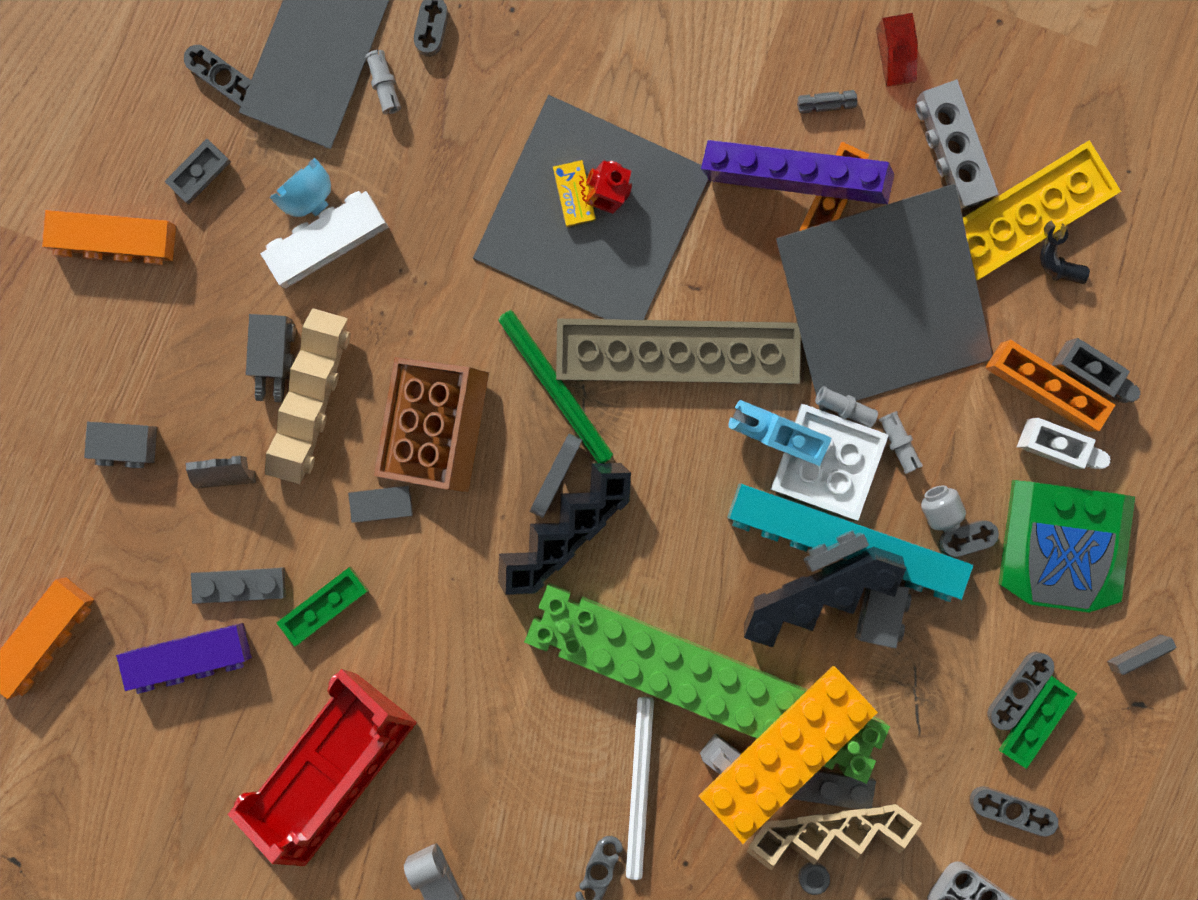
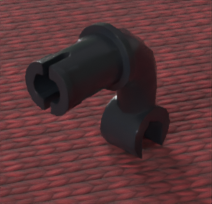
[1040,220,1090,284]

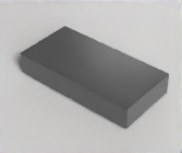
[348,486,413,523]
[1107,634,1177,675]

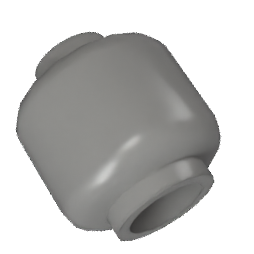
[921,485,967,533]

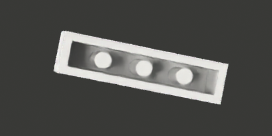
[260,191,389,289]

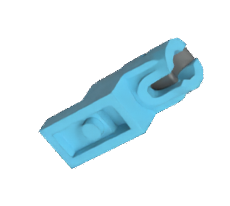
[729,400,832,466]

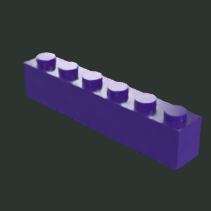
[701,140,894,205]

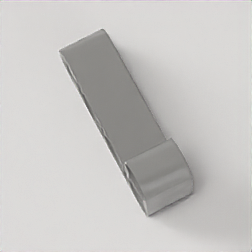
[404,843,464,900]
[927,862,1016,900]

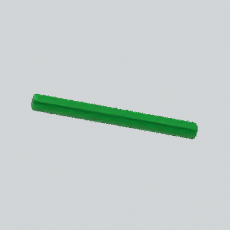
[498,310,613,463]

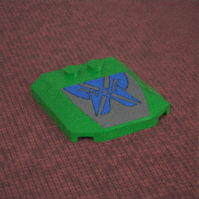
[998,480,1136,613]

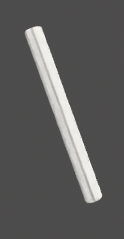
[626,697,654,880]

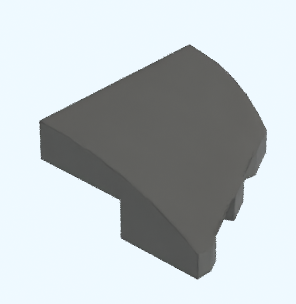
[186,456,256,489]

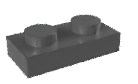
[164,139,231,204]
[803,530,869,572]

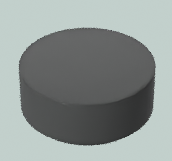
[798,862,830,895]

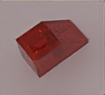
[876,13,918,87]

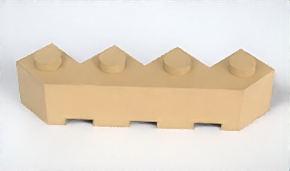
[265,308,351,484]
[747,804,922,871]

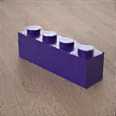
[116,623,252,694]

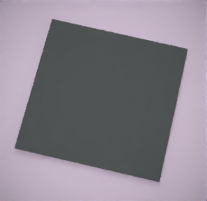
[473,95,708,320]
[776,184,992,411]

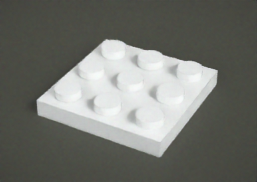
[771,404,889,521]

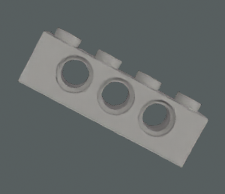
[915,79,999,210]

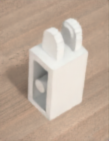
[1017,418,1111,469]

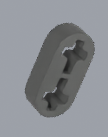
[414,0,448,57]
[939,520,999,557]

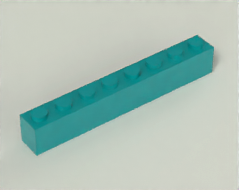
[727,484,974,602]

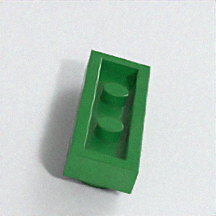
[276,566,369,647]
[998,676,1078,769]

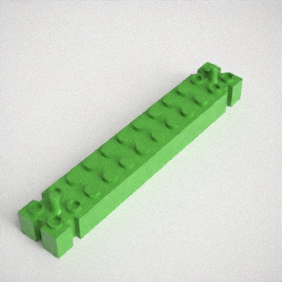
[524,583,890,784]

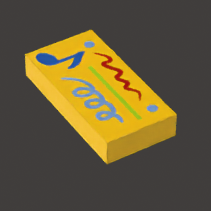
[553,160,596,227]

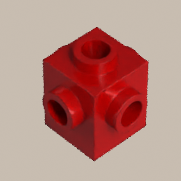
[585,160,632,214]

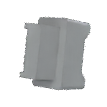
[700,734,742,774]

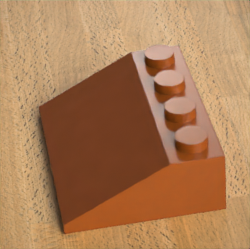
[374,357,489,492]

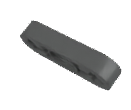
[184,45,251,107]
[529,433,582,518]
[987,652,1054,730]
[970,786,1058,837]

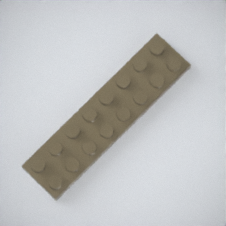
[556,319,801,384]

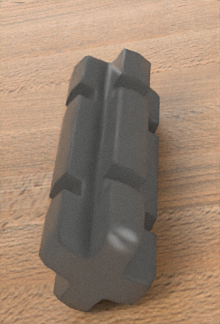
[797,90,857,114]

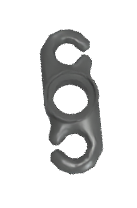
[575,836,623,900]

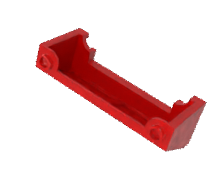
[227,669,417,866]

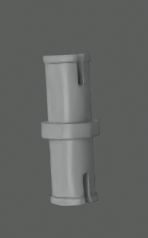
[365,50,401,115]
[815,386,878,428]
[879,411,923,474]

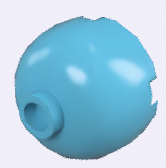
[270,158,331,217]

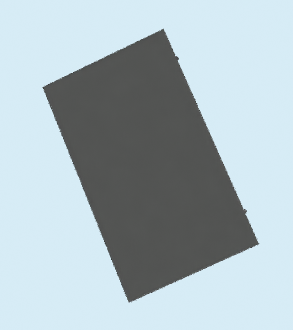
[239,0,389,149]

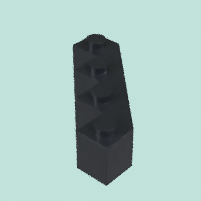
[498,463,631,595]
[744,546,906,648]

